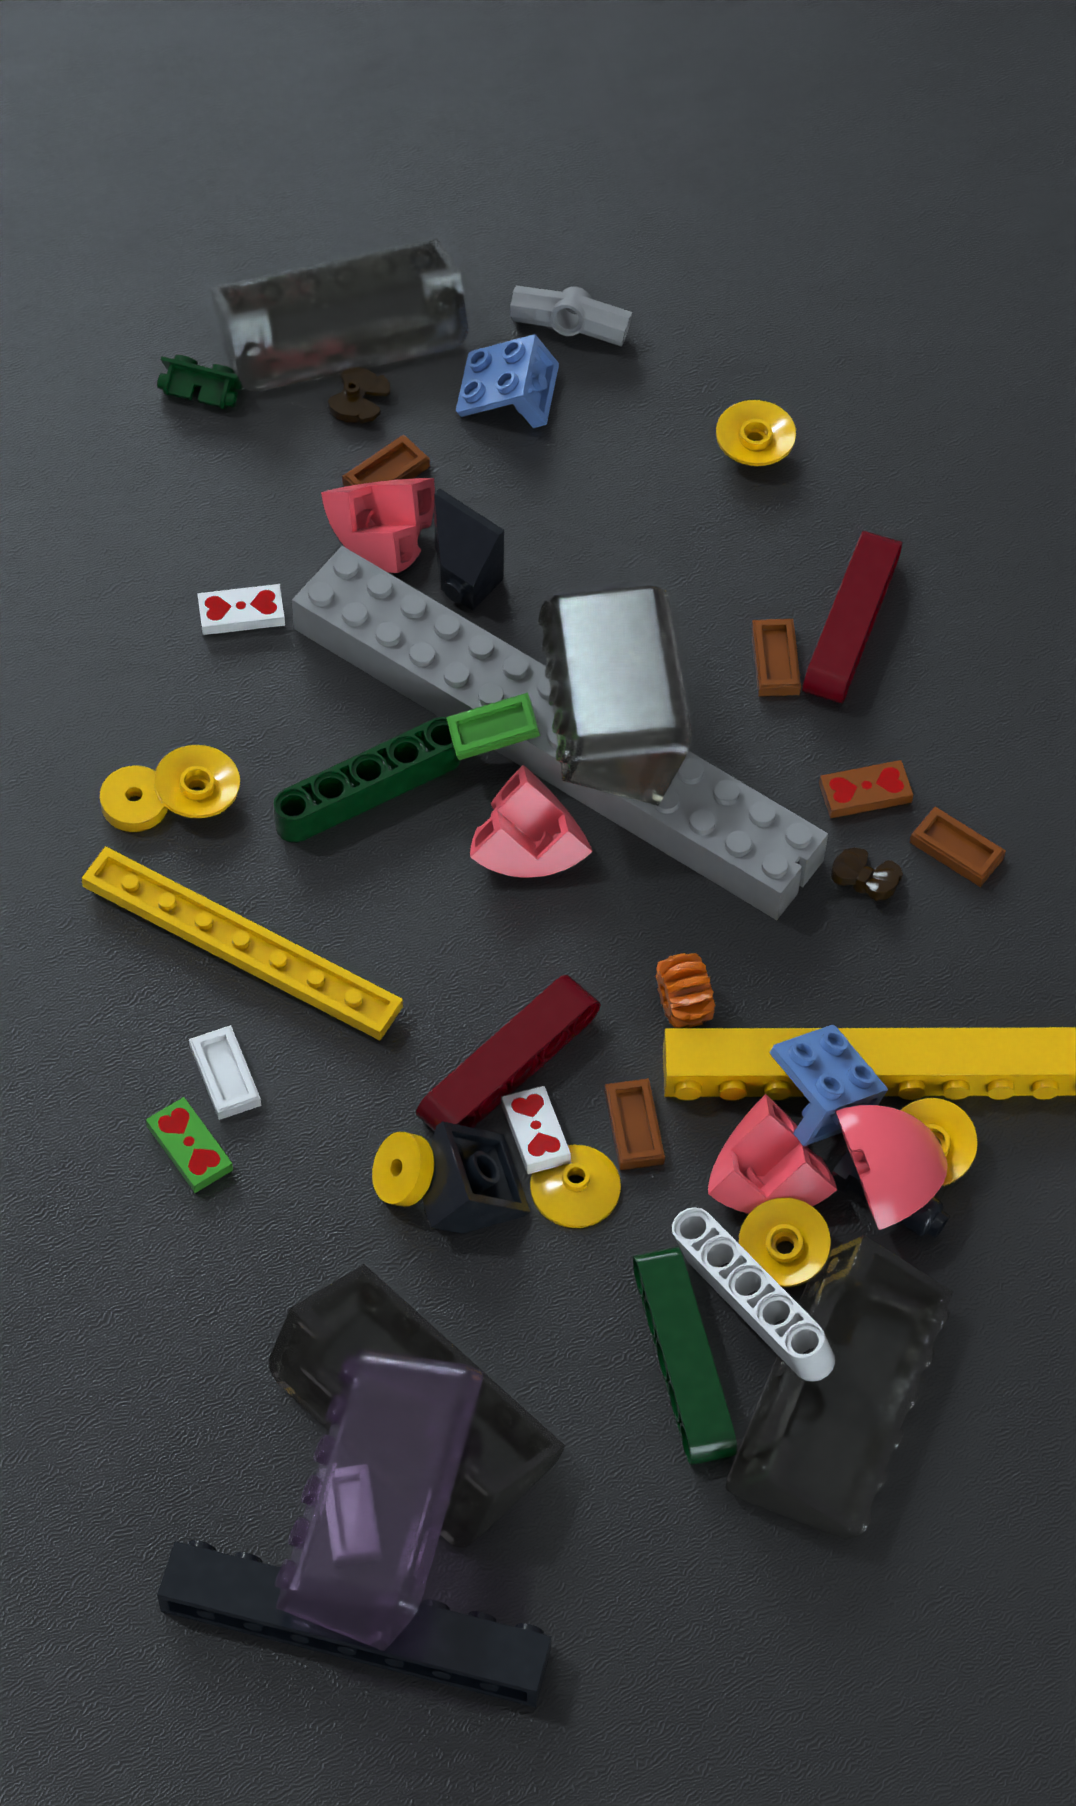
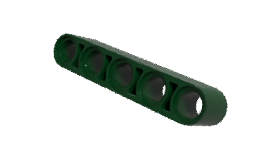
[274,717,462,843]
[632,1246,737,1465]

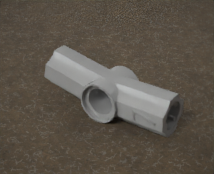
[510,285,632,347]

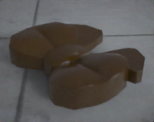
[328,367,390,423]
[831,847,903,900]

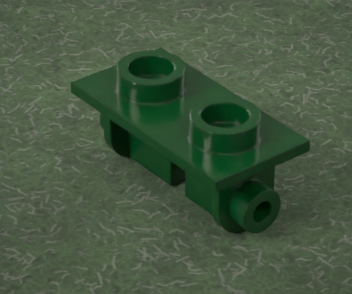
[157,355,244,409]

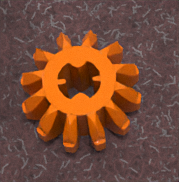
[655,953,715,1028]

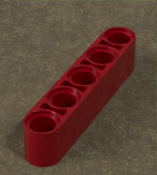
[802,530,903,704]
[416,974,601,1132]

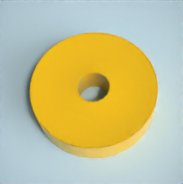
[100,766,168,832]
[372,1132,434,1207]

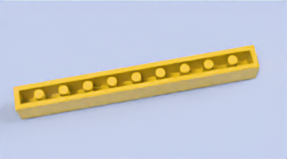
[663,1027,1076,1101]

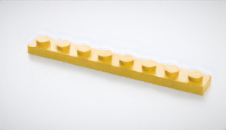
[82,846,403,1041]

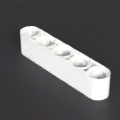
[672,1207,835,1382]

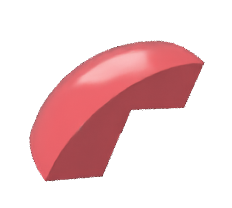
[321,478,435,573]
[470,765,592,878]
[708,1094,837,1214]
[835,1105,948,1230]

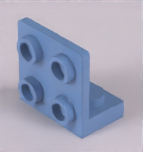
[456,334,559,428]
[770,1025,888,1147]

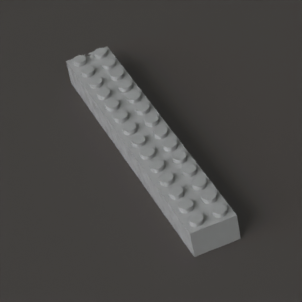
[292,546,828,920]

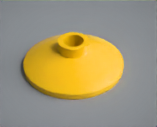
[716,400,796,466]
[154,745,240,818]
[901,1098,977,1186]
[530,1145,621,1228]
[739,1198,831,1287]

